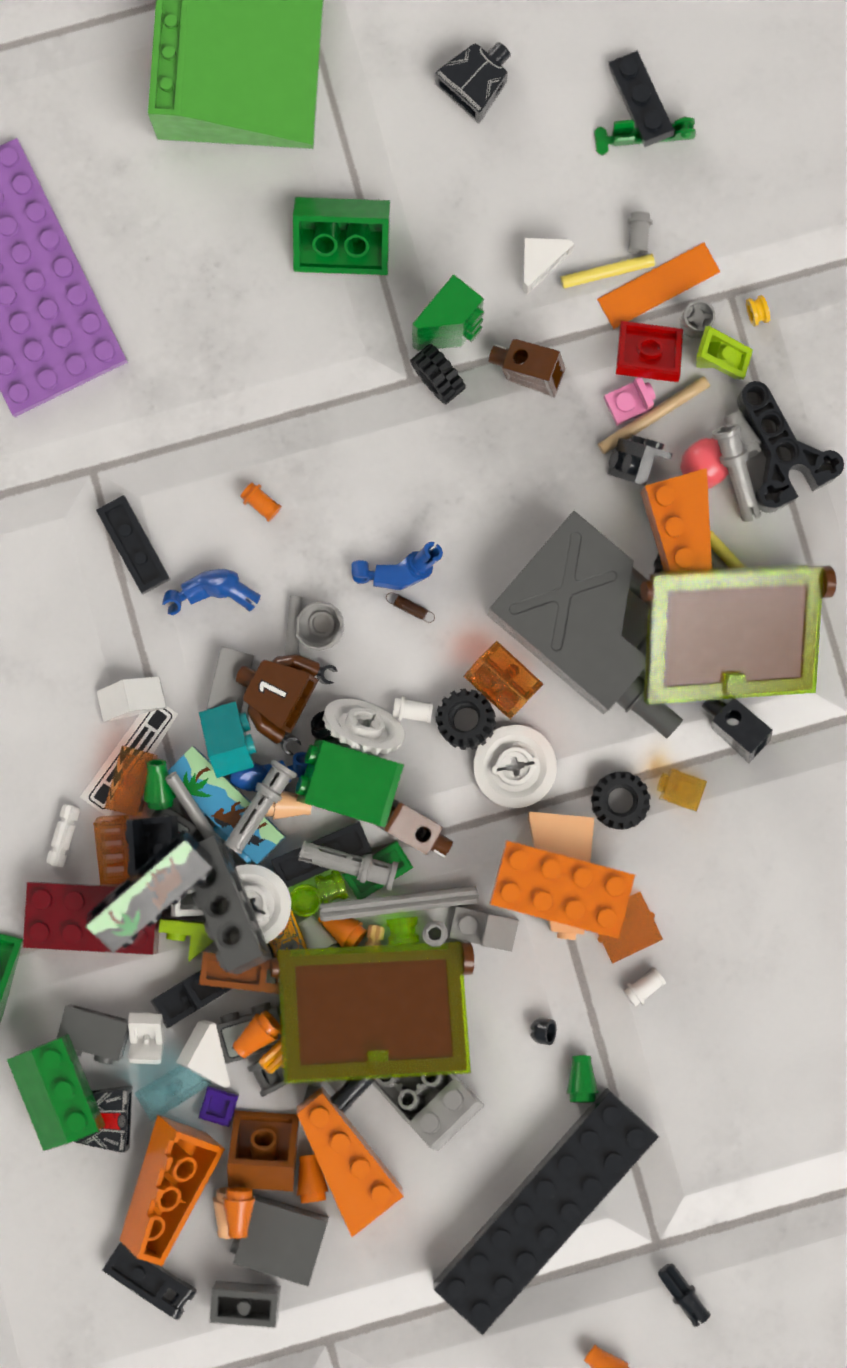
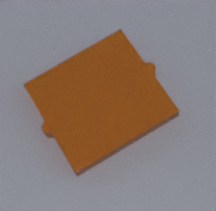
[597,891,663,964]

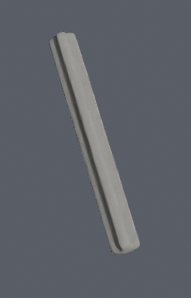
[319,886,478,921]

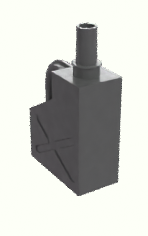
[487,510,683,739]

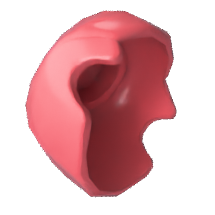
[680,438,729,489]

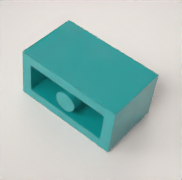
[199,701,257,778]

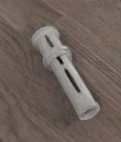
[712,424,762,522]
[223,759,297,855]
[298,841,398,891]

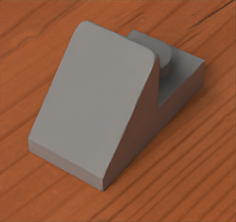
[449,906,519,952]

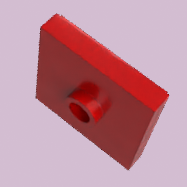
[615,321,683,383]

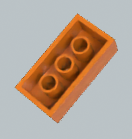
[489,840,635,939]

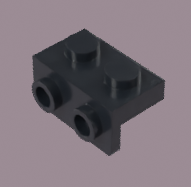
[608,435,673,486]
[125,816,178,876]

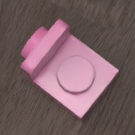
[603,377,656,426]

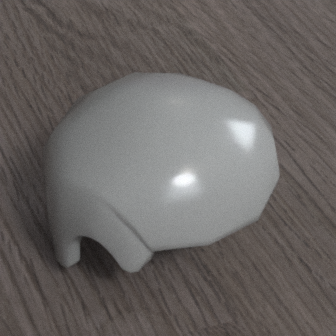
[296,601,344,651]

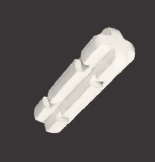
[46,804,80,867]

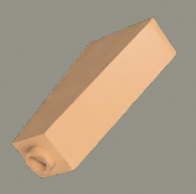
[528,812,594,940]

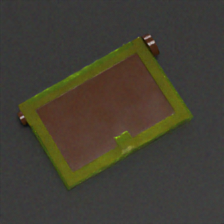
[640,565,837,705]
[270,942,474,1084]

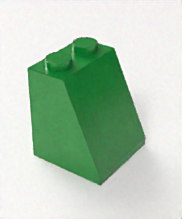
[295,739,404,827]

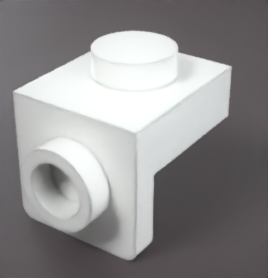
[128,1012,165,1064]

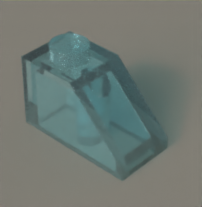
[135,1065,211,1121]

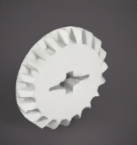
[322,699,405,755]
[473,725,557,808]
[218,864,291,945]

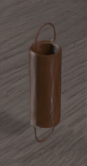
[386,592,435,623]

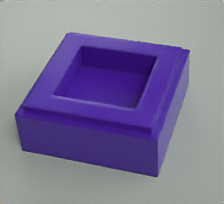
[198,1085,239,1127]

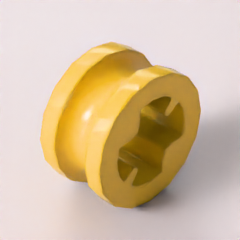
[746,295,770,327]

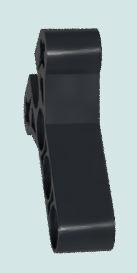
[737,381,844,513]

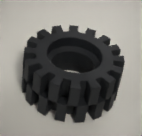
[410,344,466,405]
[436,688,496,750]
[591,771,651,830]

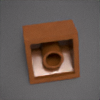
[227,1110,299,1192]

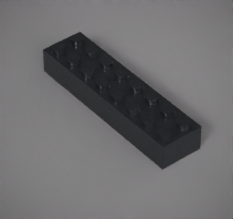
[433,1088,659,1335]

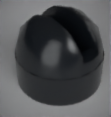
[530,1018,557,1045]

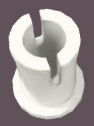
[392,696,433,723]
[623,967,666,1007]

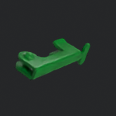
[594,117,696,155]

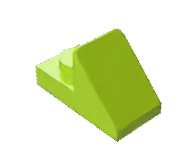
[696,326,753,379]
[159,918,215,962]

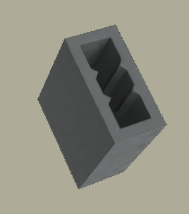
[230,1194,329,1287]

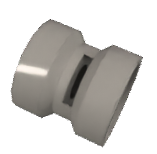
[680,300,715,338]

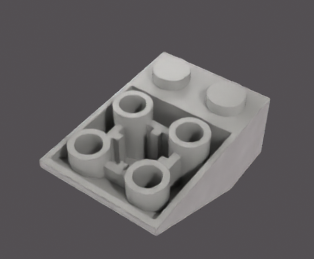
[372,1071,484,1151]

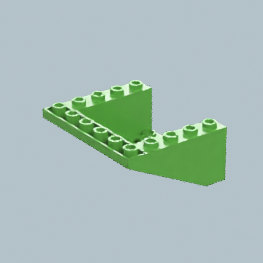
[148,0,324,149]

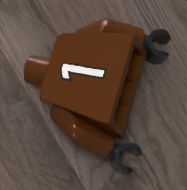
[236,654,338,755]

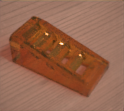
[93,815,130,885]

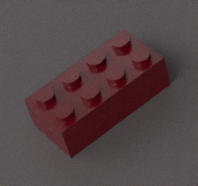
[23,882,160,955]

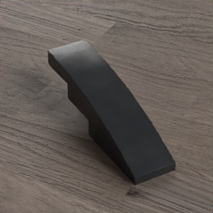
[151,942,275,1028]

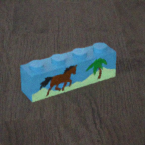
[168,746,286,865]

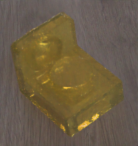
[657,768,707,812]

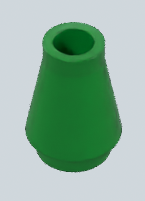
[144,759,176,810]
[566,1055,599,1103]

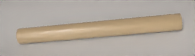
[597,376,710,454]

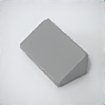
[207,647,254,713]

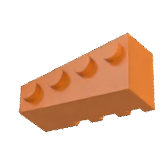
[640,468,712,580]
[297,1086,404,1237]
[119,1115,225,1266]

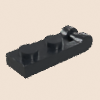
[102,1242,197,1320]

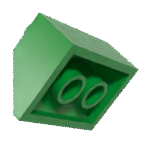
[293,197,390,275]
[412,274,485,351]
[7,1034,105,1152]

